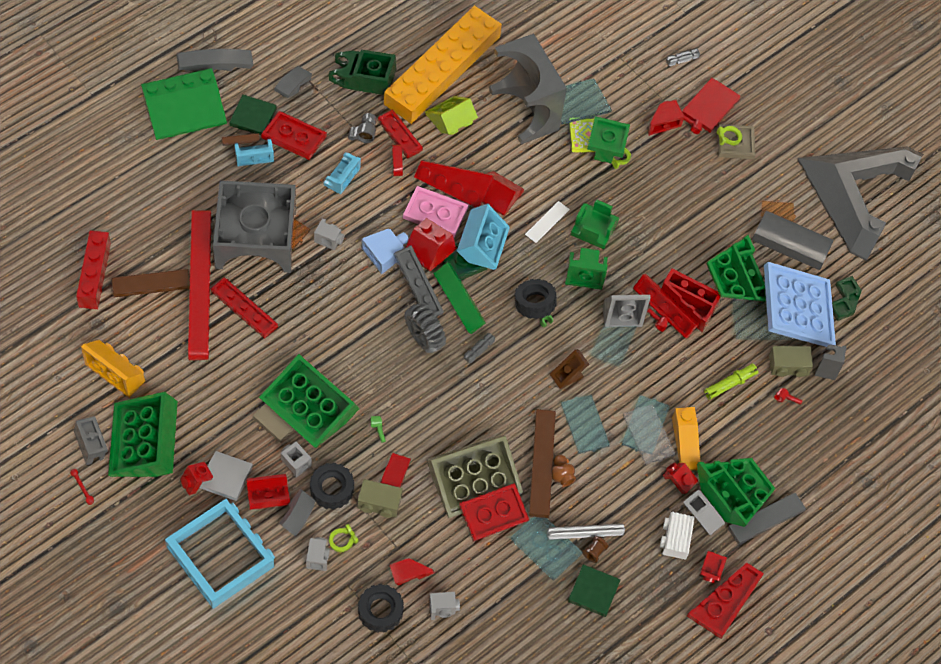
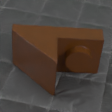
[550,349,590,389]

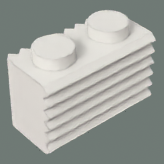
[660,512,695,560]

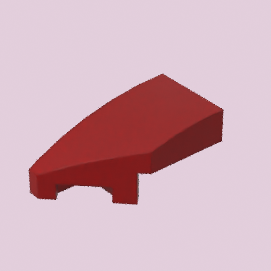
[390,558,435,585]

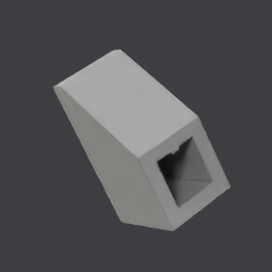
[683,489,725,535]

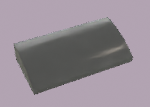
[752,211,834,270]

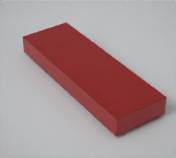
[377,109,423,159]

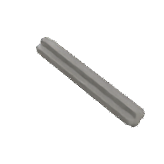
[547,524,625,540]

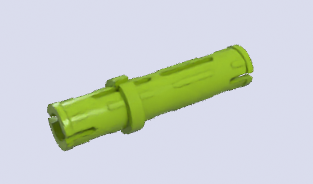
[704,363,758,400]

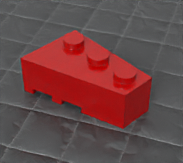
[662,268,721,333]

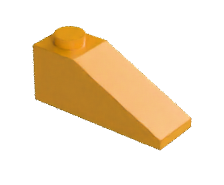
[672,407,700,471]

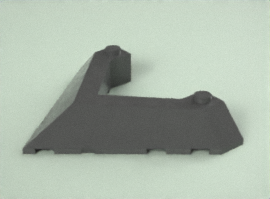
[797,146,924,261]

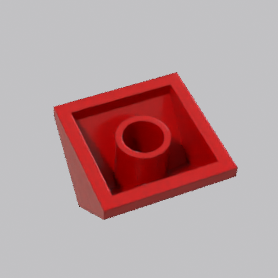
[483,171,524,216]

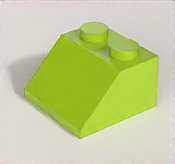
[425,96,478,135]

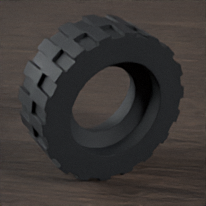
[515,279,557,319]
[310,463,354,510]
[358,584,404,633]

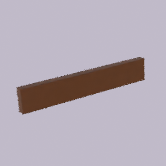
[529,409,556,518]

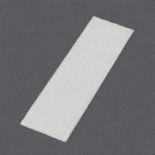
[525,201,570,243]

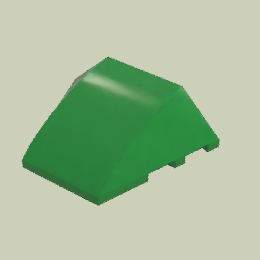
[706,234,766,301]
[697,458,776,527]

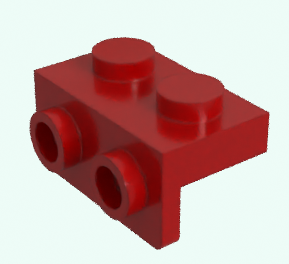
[246,474,290,510]

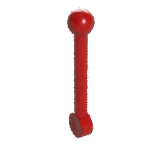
[70,469,94,505]

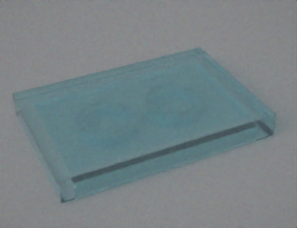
[511,517,583,581]

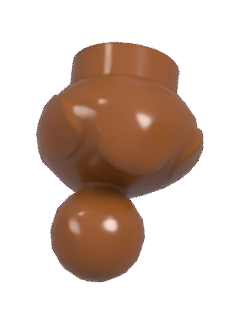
[552,455,576,487]

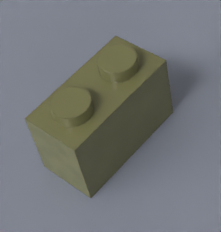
[769,346,813,377]
[357,479,403,518]

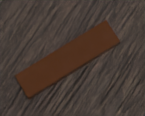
[112,269,190,297]

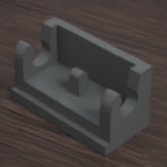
[815,345,846,380]
[74,416,108,465]

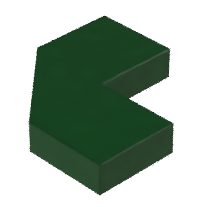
[832,276,862,321]

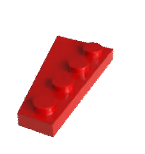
[414,160,495,207]
[687,563,764,639]

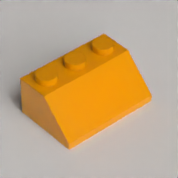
[81,340,145,398]

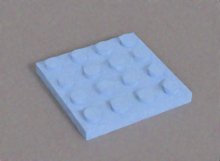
[764,262,836,347]

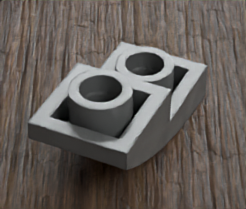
[274,66,312,98]
[279,489,316,537]

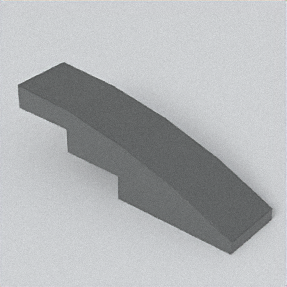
[176,49,253,72]

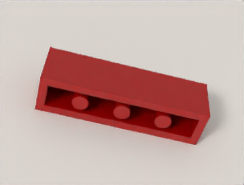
[76,230,111,310]

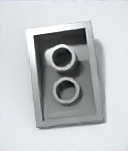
[603,295,650,328]

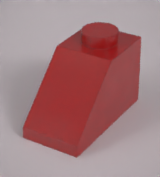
[648,100,684,136]

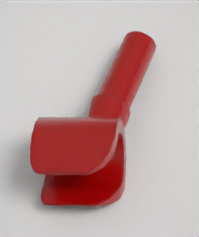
[683,115,702,135]
[647,309,668,332]
[774,388,803,405]

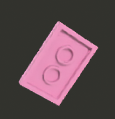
[403,186,468,237]

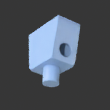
[362,229,409,274]

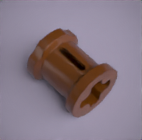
[582,536,609,563]

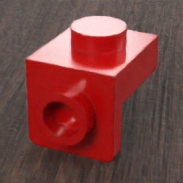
[180,462,213,495]
[663,463,698,494]
[700,550,727,583]

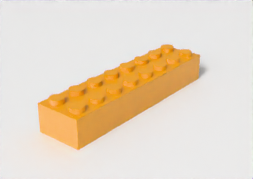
[384,5,502,124]

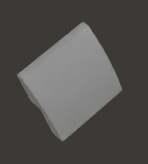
[199,451,253,501]

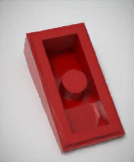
[380,453,411,488]

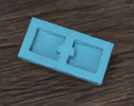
[234,139,274,166]
[324,152,361,194]

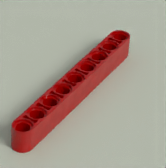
[188,210,211,360]

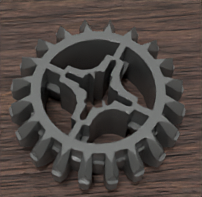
[404,303,446,353]

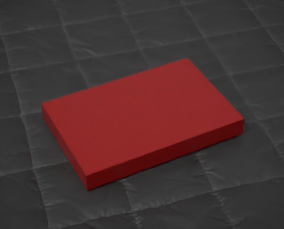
[682,78,741,133]
[261,111,327,160]
[459,483,529,542]

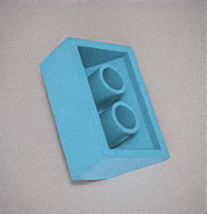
[457,204,510,270]

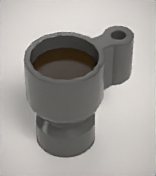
[348,113,377,143]

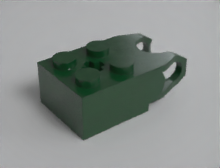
[328,49,397,95]

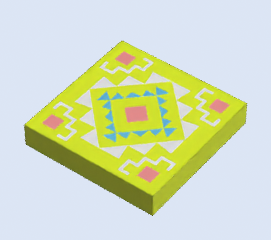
[569,119,595,152]

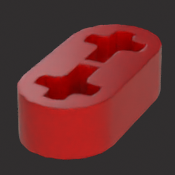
[392,145,403,176]

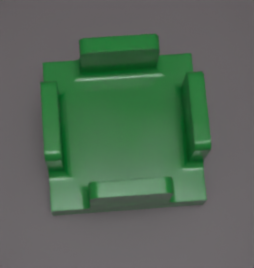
[587,116,630,163]
[571,200,619,249]
[565,248,608,290]

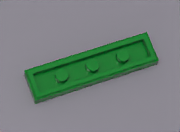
[433,262,486,334]

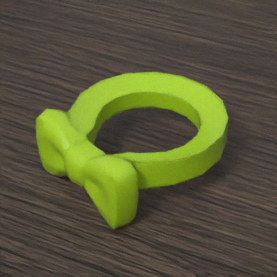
[716,126,742,146]
[612,148,631,169]
[329,524,359,552]

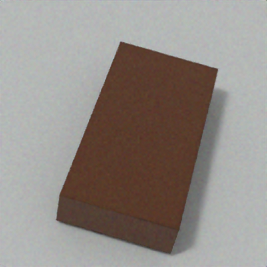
[222,133,259,146]

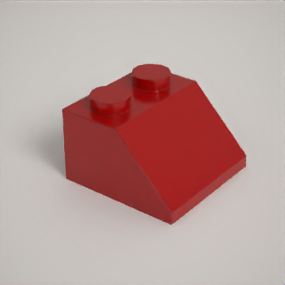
[405,218,456,271]

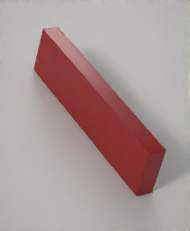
[633,274,699,339]
[210,277,278,339]

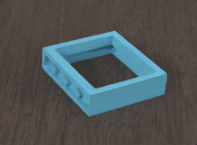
[165,499,275,609]

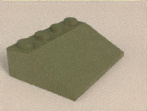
[426,435,523,518]

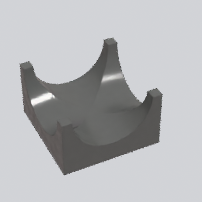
[489,33,567,144]
[213,181,296,273]

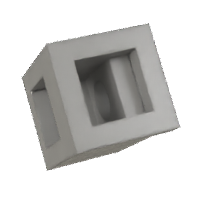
[314,218,345,250]
[281,442,312,478]
[306,537,330,571]
[429,592,460,620]

